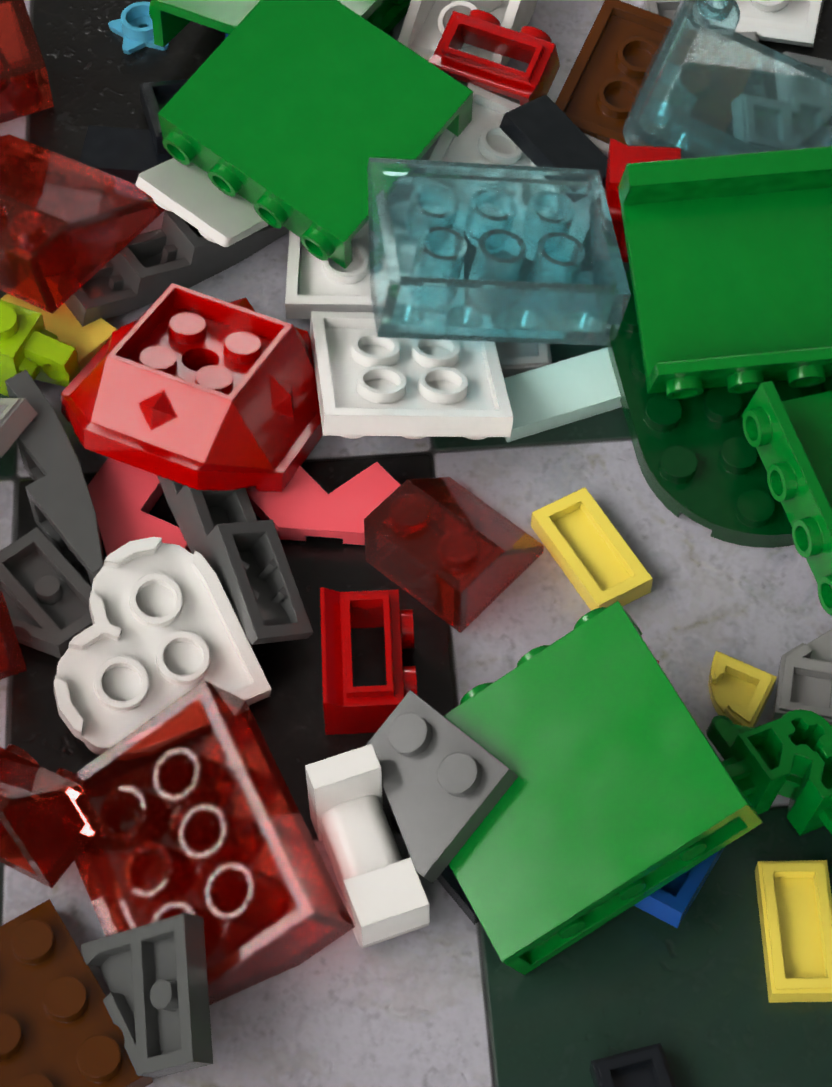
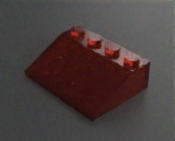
[0,134,165,314]
[47,680,355,1005]

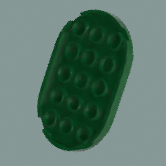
[606,269,832,548]

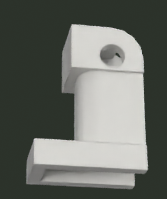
[305,744,430,949]

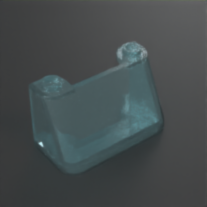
[623,0,832,159]

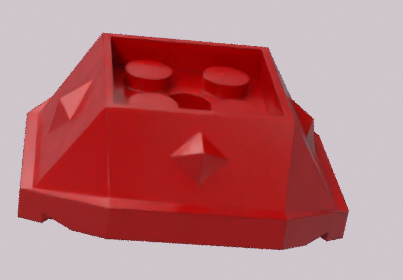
[61,283,323,492]

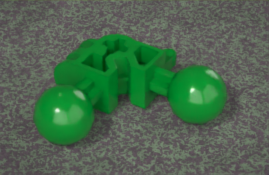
[706,709,832,870]

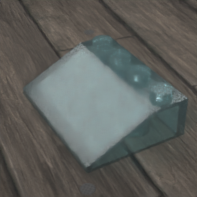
[367,157,631,346]

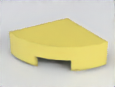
[708,651,777,728]

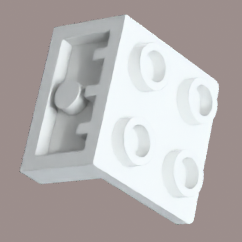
[135,158,269,247]

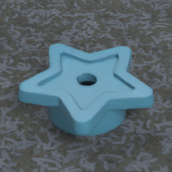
[108,1,169,55]

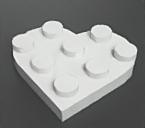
[54,536,272,755]

